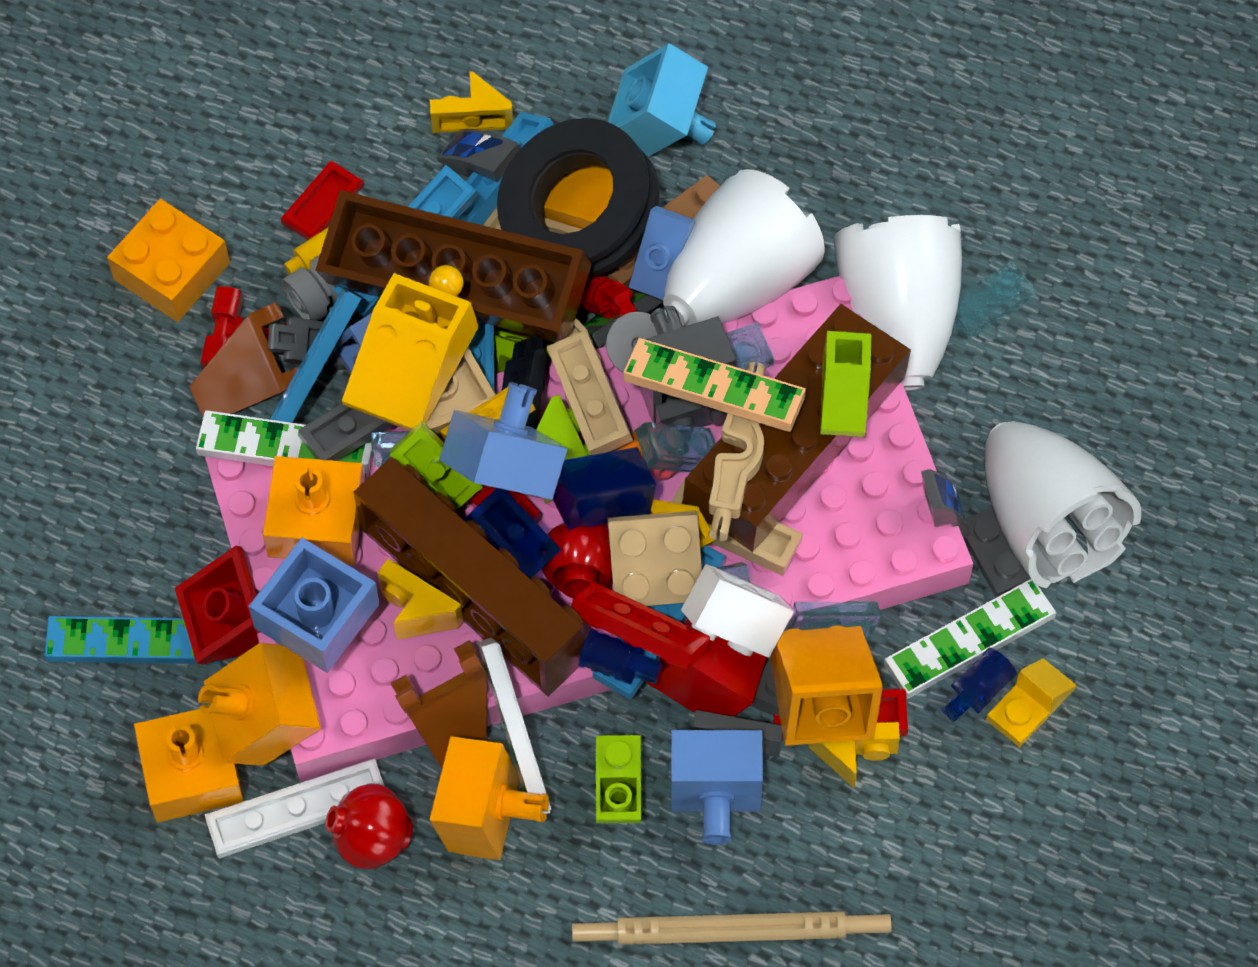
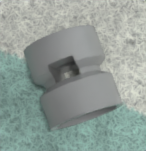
[281,254,339,321]

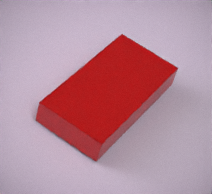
[280,160,364,240]

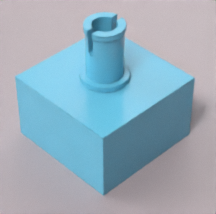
[608,43,716,157]

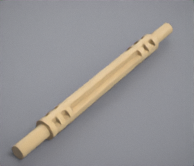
[572,911,891,945]

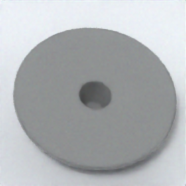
[606,312,658,372]

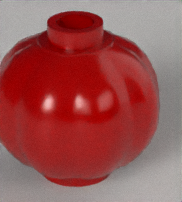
[540,516,613,598]
[325,784,412,870]

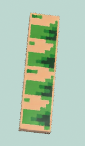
[623,338,806,432]

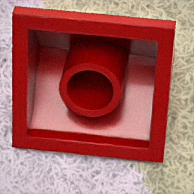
[175,545,261,665]
[645,618,767,717]

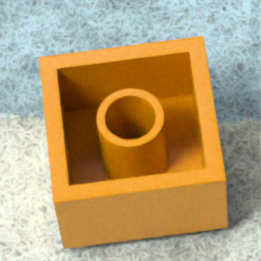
[107,198,230,322]

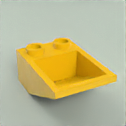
[342,265,479,431]

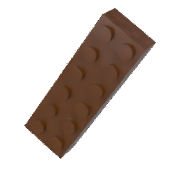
[315,190,592,342]
[682,304,911,552]
[353,457,585,697]

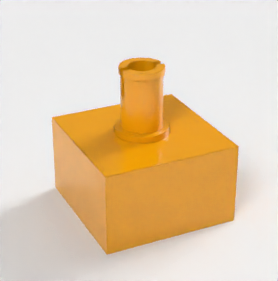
[263,456,365,565]
[198,642,321,766]
[134,709,244,823]
[429,736,549,861]

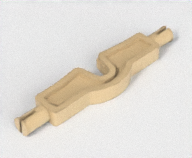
[709,362,766,541]

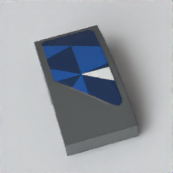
[436,129,520,183]
[921,469,970,537]

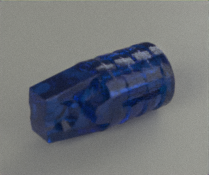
[578,629,663,685]
[941,648,1017,722]

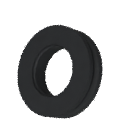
[497,118,659,279]

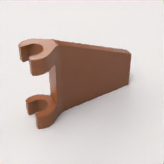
[189,302,299,417]
[391,640,487,768]

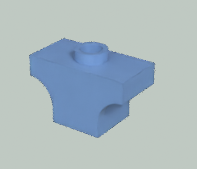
[629,206,695,300]

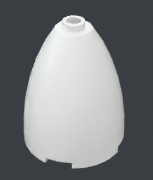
[663,169,824,327]
[834,215,962,391]
[985,421,1141,588]

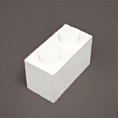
[681,564,794,658]

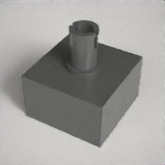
[636,306,736,423]

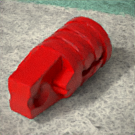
[580,275,636,319]

